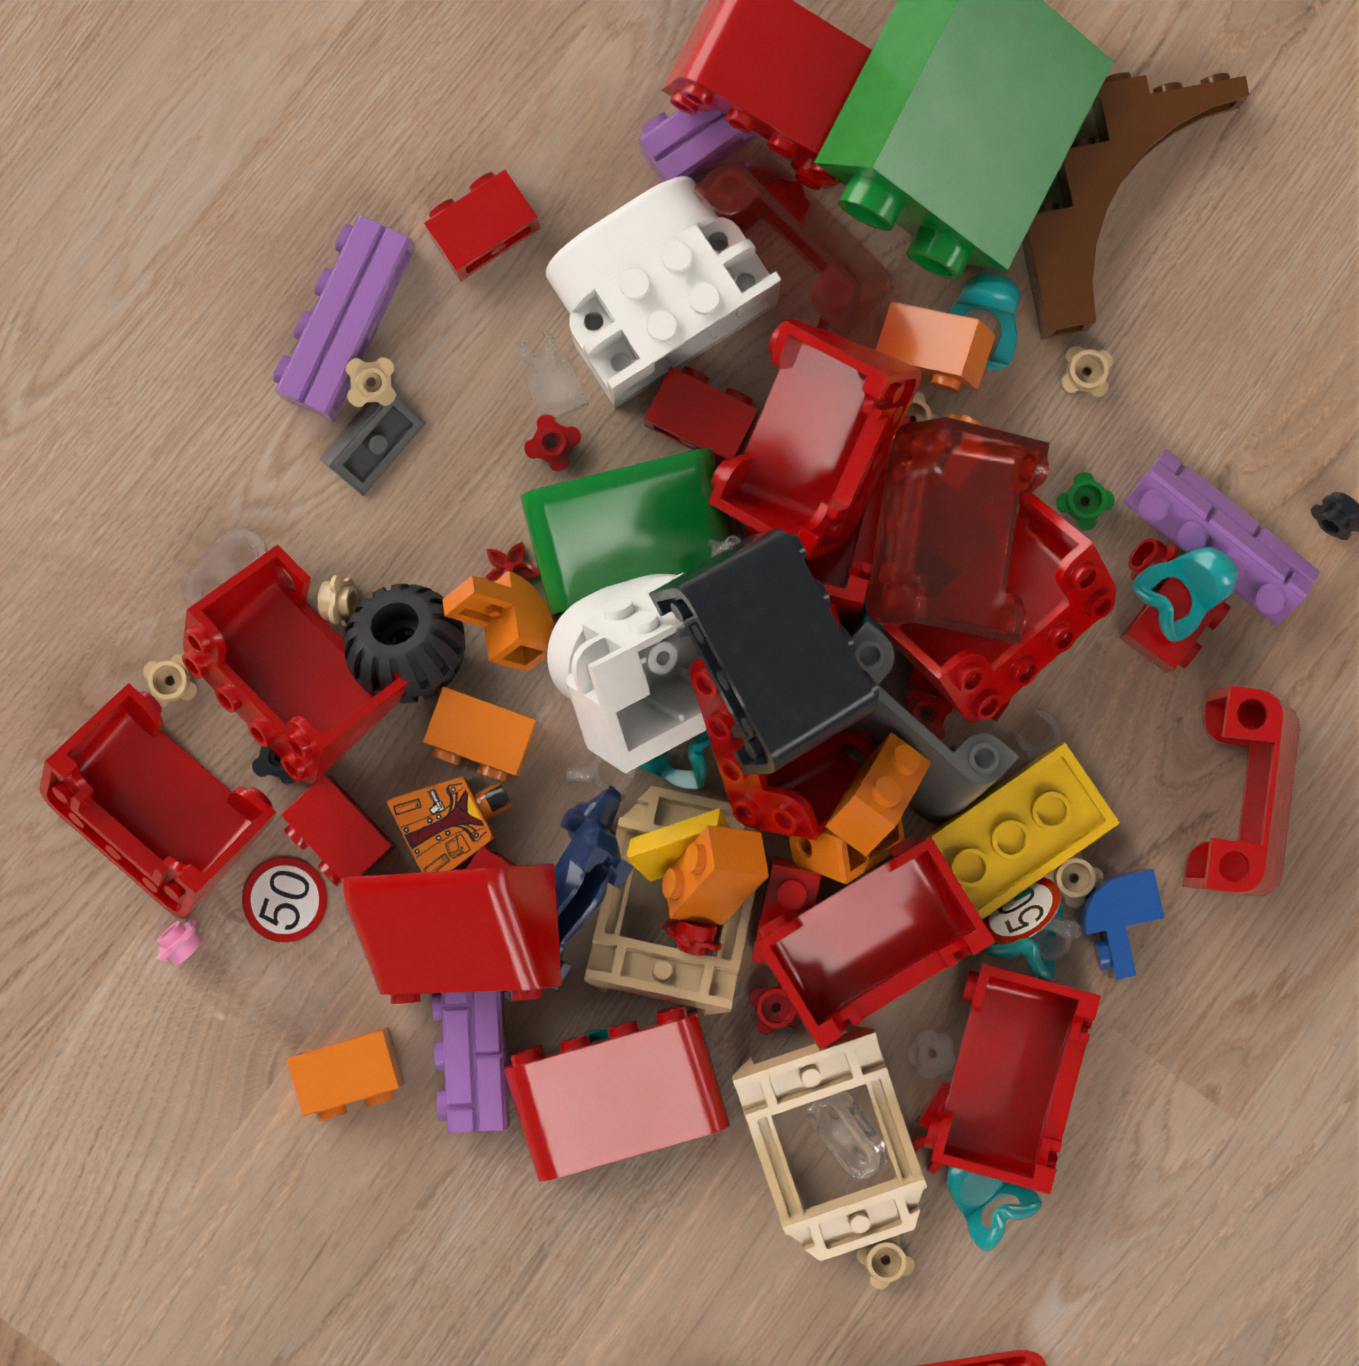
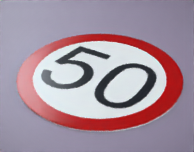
[242,857,328,943]
[983,878,1061,943]

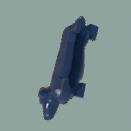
[551,786,634,990]

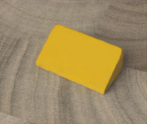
[626,808,730,882]

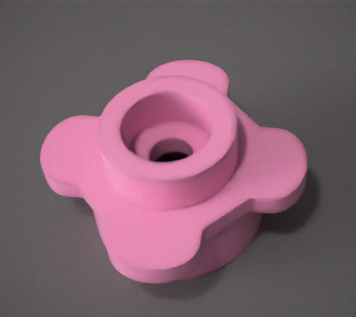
[156,918,203,966]

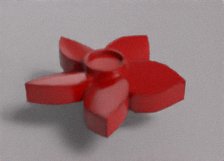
[485,542,540,582]

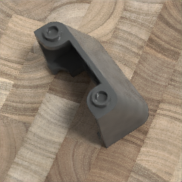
[845,621,1019,823]

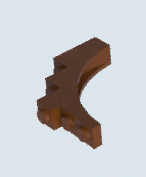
[1022,72,1250,339]

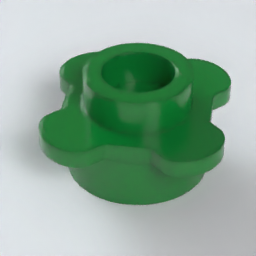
[1056,472,1115,531]

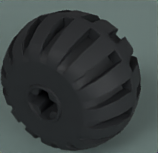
[344,583,466,704]

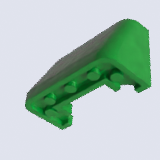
[520,448,735,618]

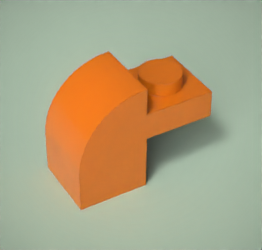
[442,571,554,672]

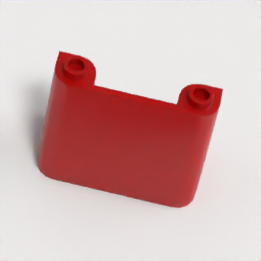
[708,319,922,560]
[39,683,276,919]
[755,834,996,1050]
[342,863,562,1004]
[924,963,1101,1195]

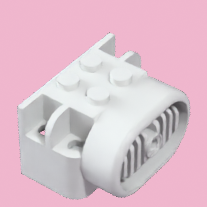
[546,176,781,409]
[547,573,706,773]

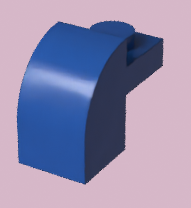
[1078,869,1164,980]

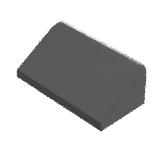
[320,396,426,496]

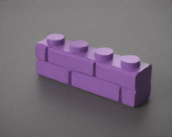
[639,108,759,182]
[273,215,415,422]
[1123,449,1320,626]
[432,991,510,1133]

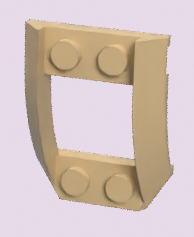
[584,786,765,1015]
[732,1025,927,1262]

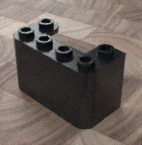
[648,528,879,774]

